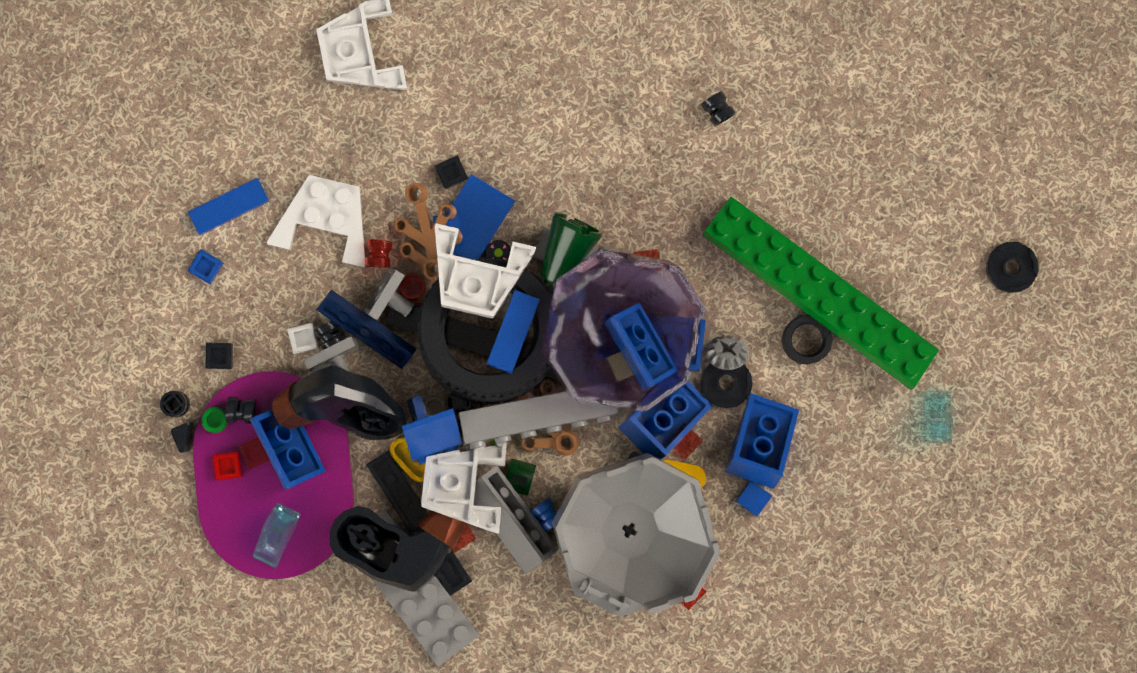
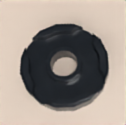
[986,242,1039,293]
[701,363,753,409]

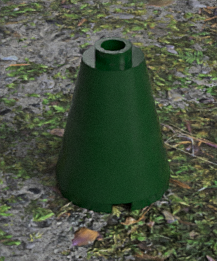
[541,212,602,288]

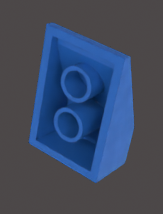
[618,371,712,460]
[725,393,799,489]
[402,408,462,465]

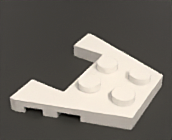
[316,0,408,90]
[267,175,366,268]
[435,223,536,319]
[421,442,507,533]

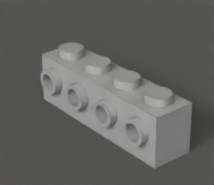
[474,466,558,574]

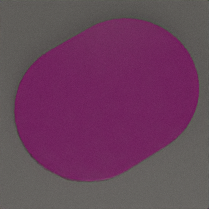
[193,371,354,579]

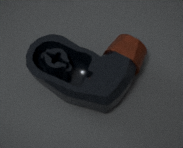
[272,362,407,440]
[330,506,466,592]

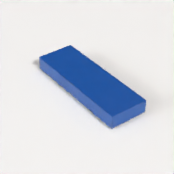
[188,178,270,236]
[487,290,540,374]

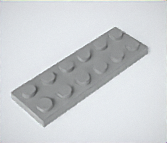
[372,510,480,667]

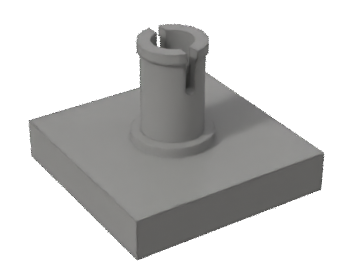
[363,268,414,320]
[304,336,361,371]

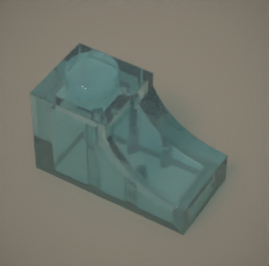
[920,391,953,444]
[253,503,301,568]

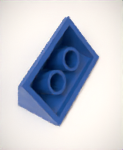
[604,302,678,391]
[250,409,326,490]

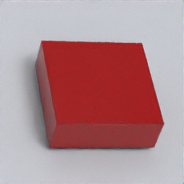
[212,451,243,481]

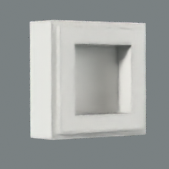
[287,323,319,354]

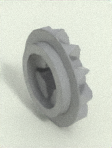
[707,334,748,370]

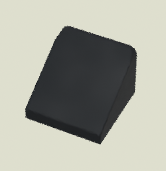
[171,422,193,453]

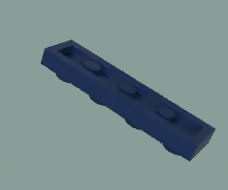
[316,290,417,369]

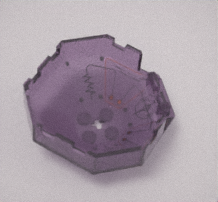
[540,249,706,412]

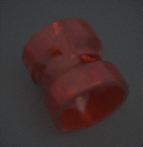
[365,239,393,268]
[399,273,426,300]

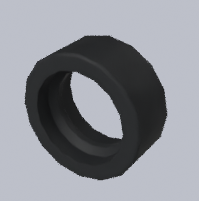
[782,315,833,365]

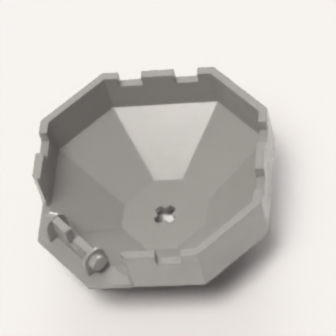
[552,453,721,617]

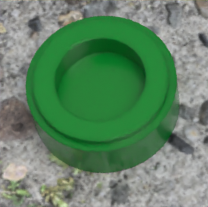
[202,407,229,433]

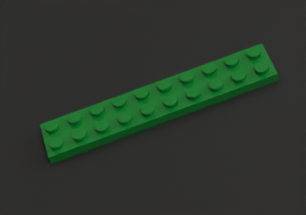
[702,196,939,390]

